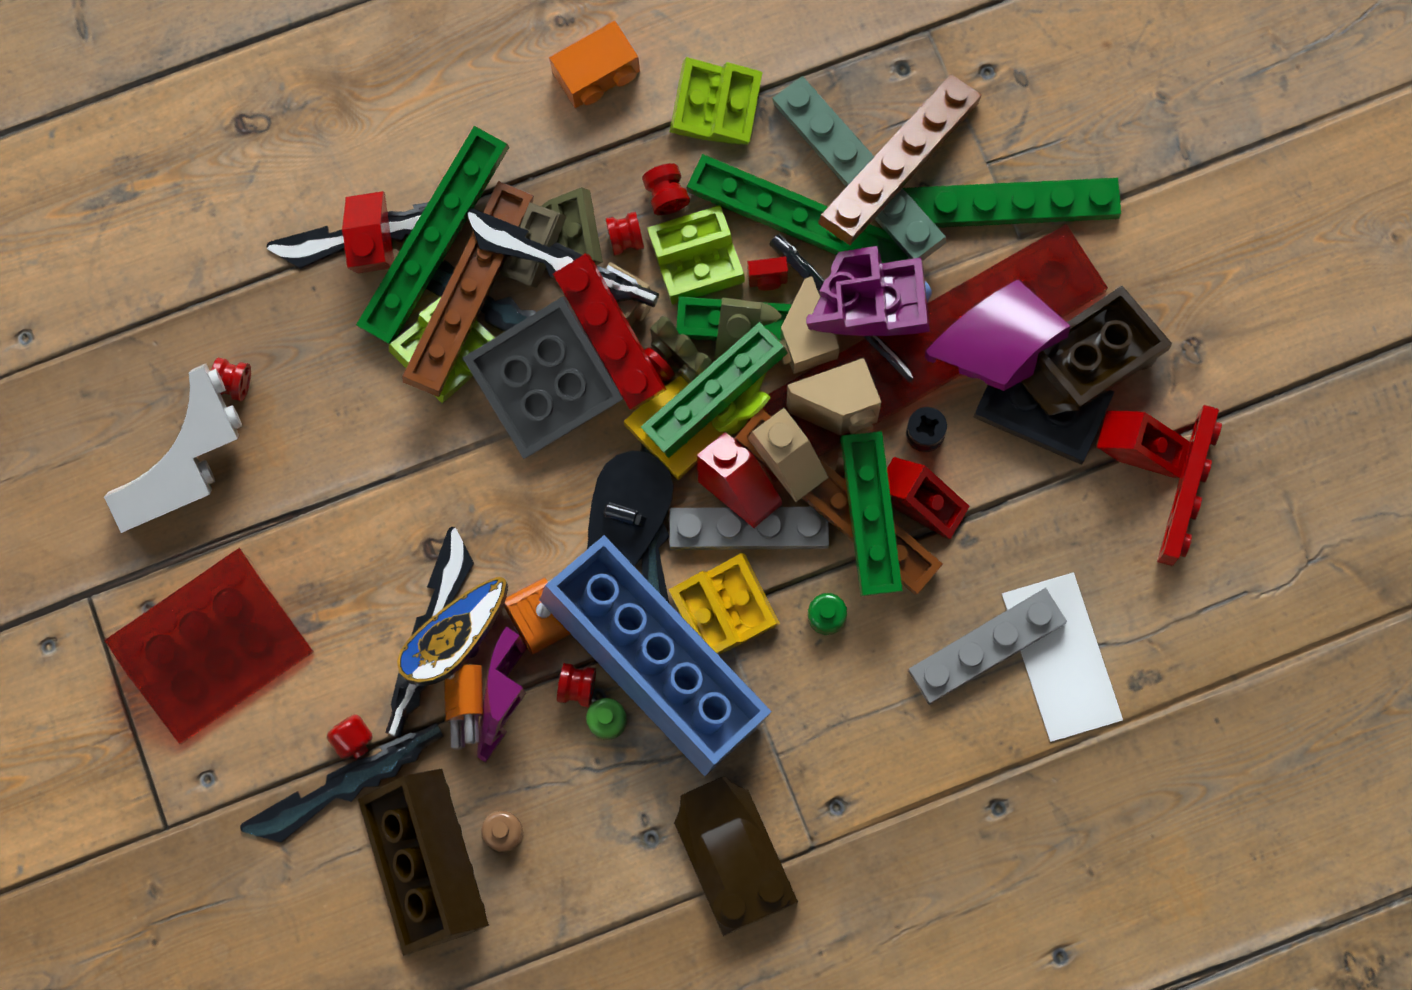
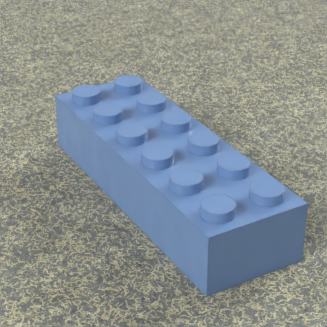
[539,535,772,776]

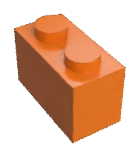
[549,20,640,108]

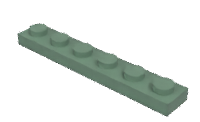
[772,76,946,261]

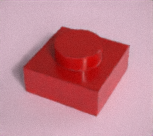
[747,257,788,291]

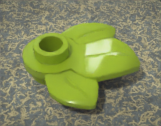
[712,372,770,435]

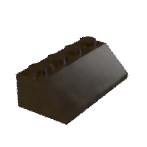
[358,768,489,956]

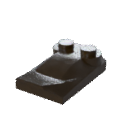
[1021,285,1172,415]
[674,776,798,936]

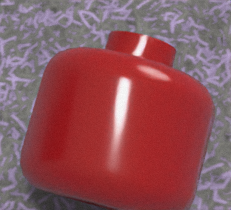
[327,714,373,759]

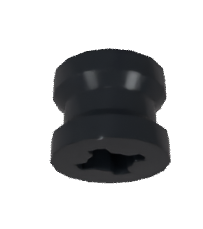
[906,407,947,453]

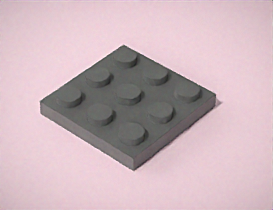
[463,296,623,459]

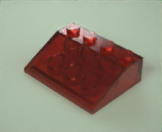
[104,548,314,744]

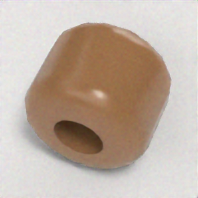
[481,810,523,853]

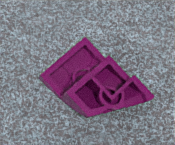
[806,246,930,336]
[924,280,1071,391]
[477,627,527,763]

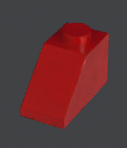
[342,191,394,274]
[1097,411,1190,478]
[697,432,782,528]
[887,457,970,539]

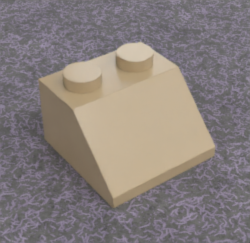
[787,358,881,436]

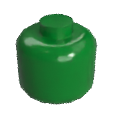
[807,593,847,635]

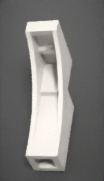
[104,363,242,533]

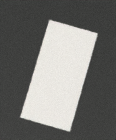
[1002,572,1123,742]

